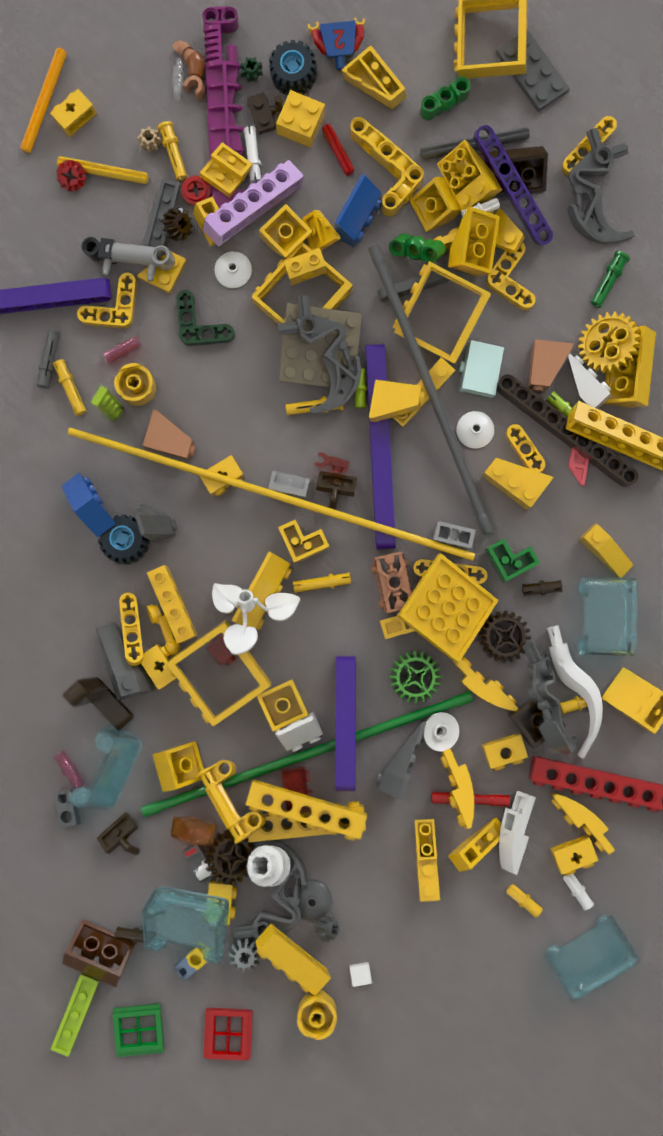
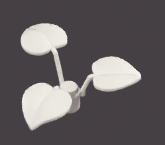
[212,583,300,655]

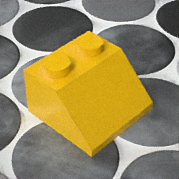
[409,177,462,232]
[259,204,313,259]
[152,741,204,792]

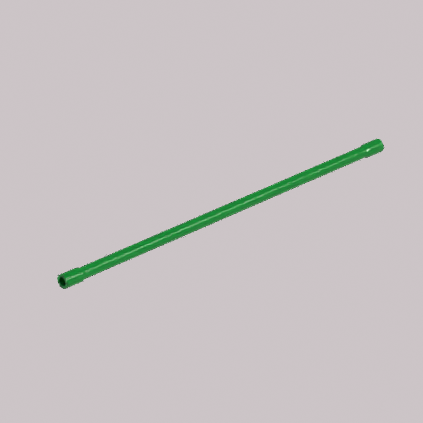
[141,691,474,818]

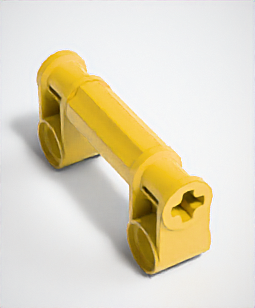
[197,760,265,845]

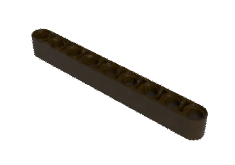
[497,374,639,487]

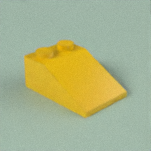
[448,206,500,276]

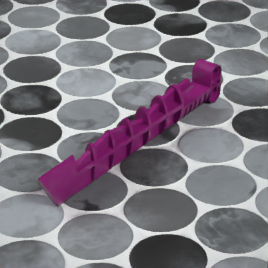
[202,6,248,227]

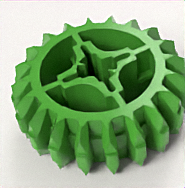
[389,651,442,703]

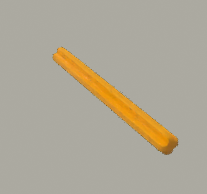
[20,48,67,153]

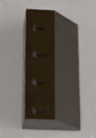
[477,146,548,197]

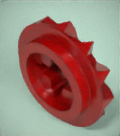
[56,160,86,191]
[181,175,211,205]

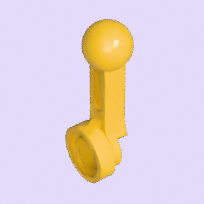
[146,604,180,655]

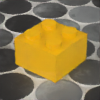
[276,90,325,148]
[257,679,309,731]

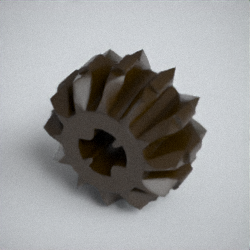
[161,207,194,241]

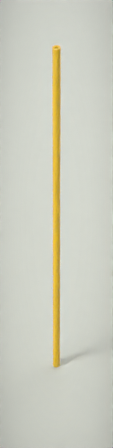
[67,427,475,561]

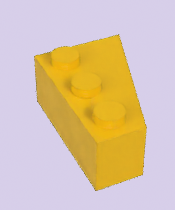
[341,45,407,109]

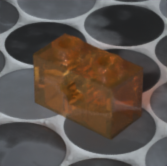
[171,816,216,845]

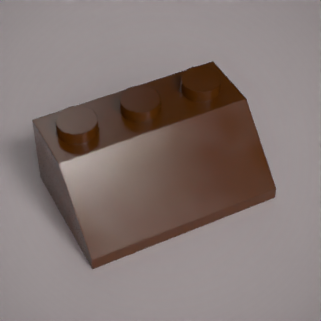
[62,919,135,987]

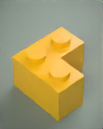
[278,519,329,564]

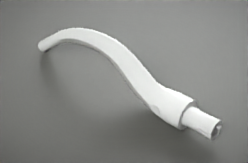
[547,625,603,759]

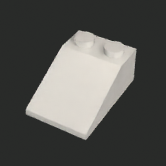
[275,712,323,752]

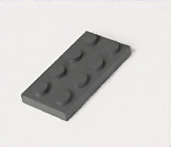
[496,30,570,112]

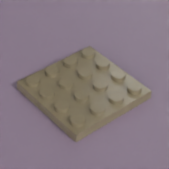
[278,303,362,388]

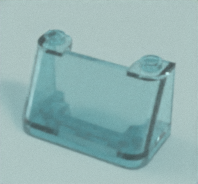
[577,578,637,656]
[67,725,142,810]
[142,887,229,964]
[544,915,640,1003]

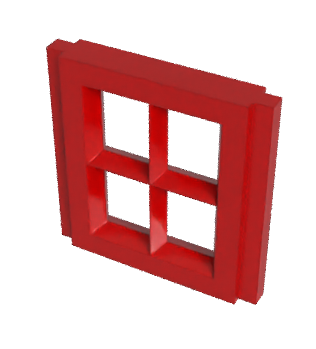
[203,1008,253,1061]

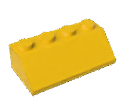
[604,325,656,408]
[232,551,292,630]

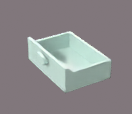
[458,340,504,398]

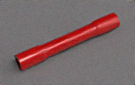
[431,792,510,807]

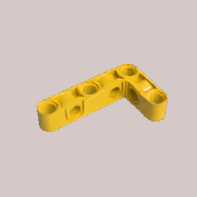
[350,117,424,217]

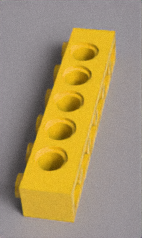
[565,401,663,471]
[246,779,367,841]
[248,801,366,842]

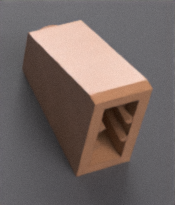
[527,339,573,393]
[143,409,196,461]

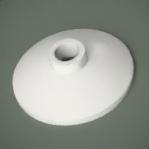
[214,251,252,289]
[456,411,494,449]
[423,712,459,751]

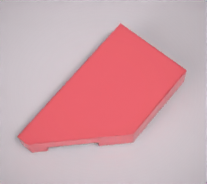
[568,448,589,486]

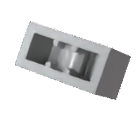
[432,521,476,551]

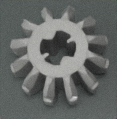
[228,938,262,974]

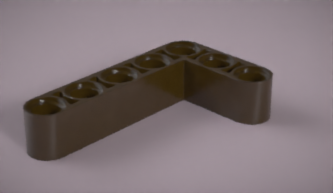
[62,677,134,731]

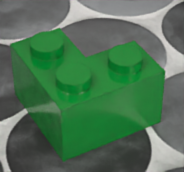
[484,538,540,583]

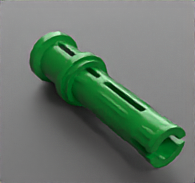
[590,251,630,308]

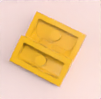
[200,142,253,198]

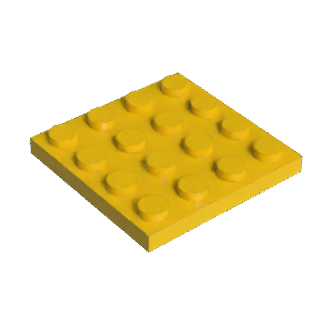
[397,553,499,663]

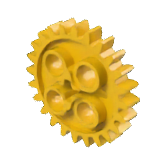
[578,311,642,374]

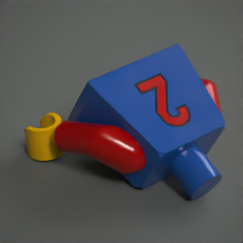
[308,17,365,70]

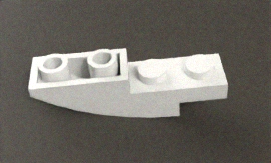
[499,791,536,875]

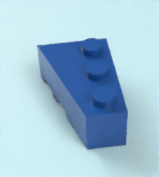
[61,473,116,538]

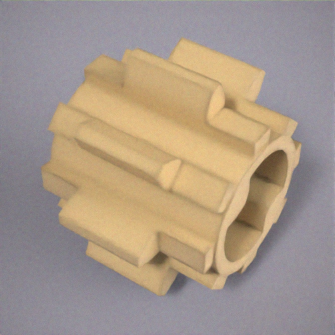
[137,126,162,153]

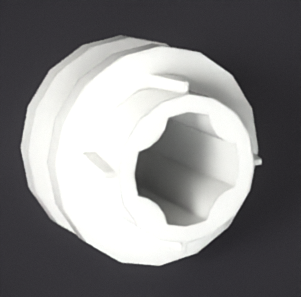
[247,845,291,887]

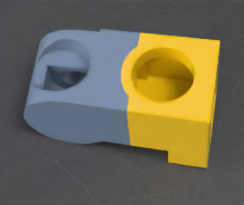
[173,941,212,981]

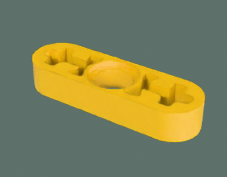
[505,424,545,472]

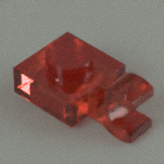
[315,452,350,473]

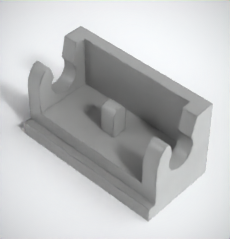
[268,471,311,499]

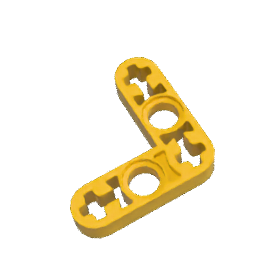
[486,242,536,311]
[77,273,137,329]

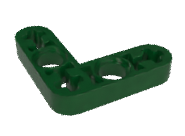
[177,290,235,346]

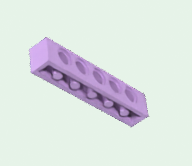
[203,160,304,247]

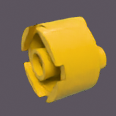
[114,363,156,406]
[297,990,337,1040]

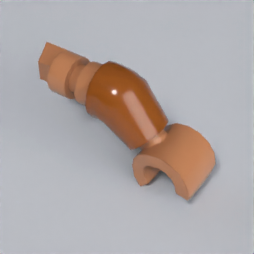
[172,40,207,101]

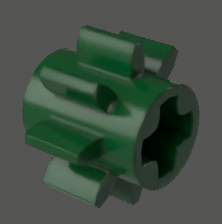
[240,57,263,83]

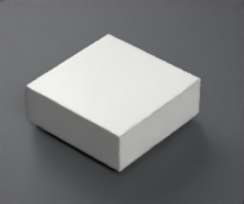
[349,962,372,987]

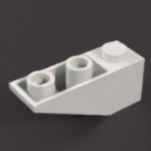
[568,354,612,409]

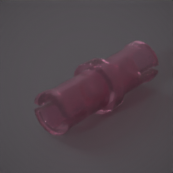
[103,335,142,364]
[53,750,85,790]

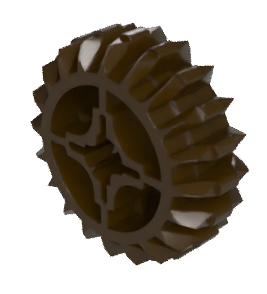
[478,611,531,663]
[203,830,254,885]

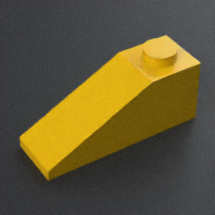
[578,523,633,579]
[448,817,502,872]

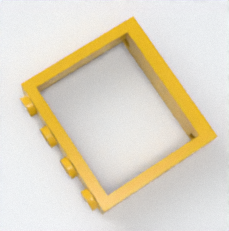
[454,0,527,79]
[252,242,353,324]
[393,261,491,364]
[167,620,271,726]

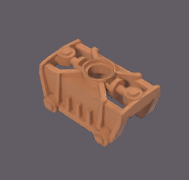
[371,552,412,613]

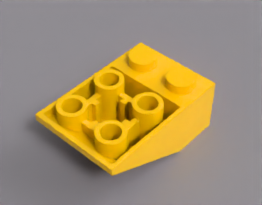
[437,140,502,210]
[601,667,663,734]

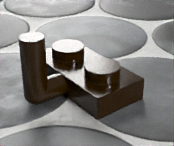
[247,92,283,135]
[316,471,357,510]
[96,812,140,855]

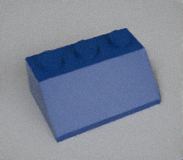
[335,174,382,247]

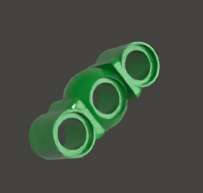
[420,77,470,120]
[388,233,446,263]

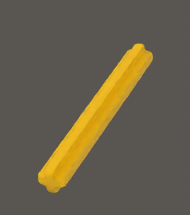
[57,156,149,184]

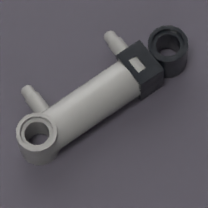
[81,237,175,282]

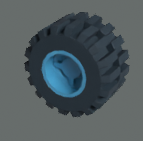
[269,40,317,95]
[98,514,150,565]

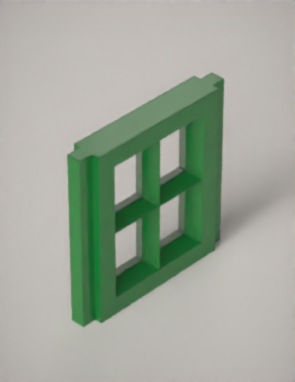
[113,1003,164,1057]

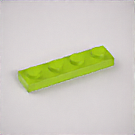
[91,385,123,423]
[50,973,100,1057]

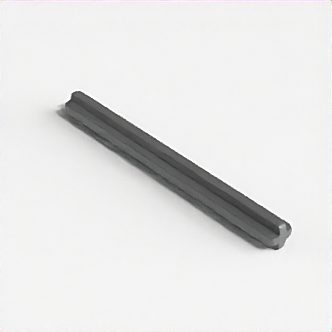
[420,127,530,159]

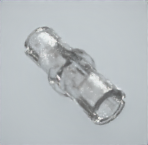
[171,58,186,100]

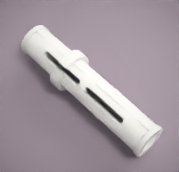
[244,126,261,184]

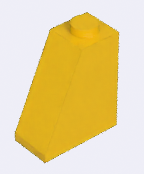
[369,380,425,422]

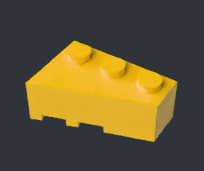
[482,458,554,510]

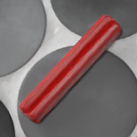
[322,123,354,176]

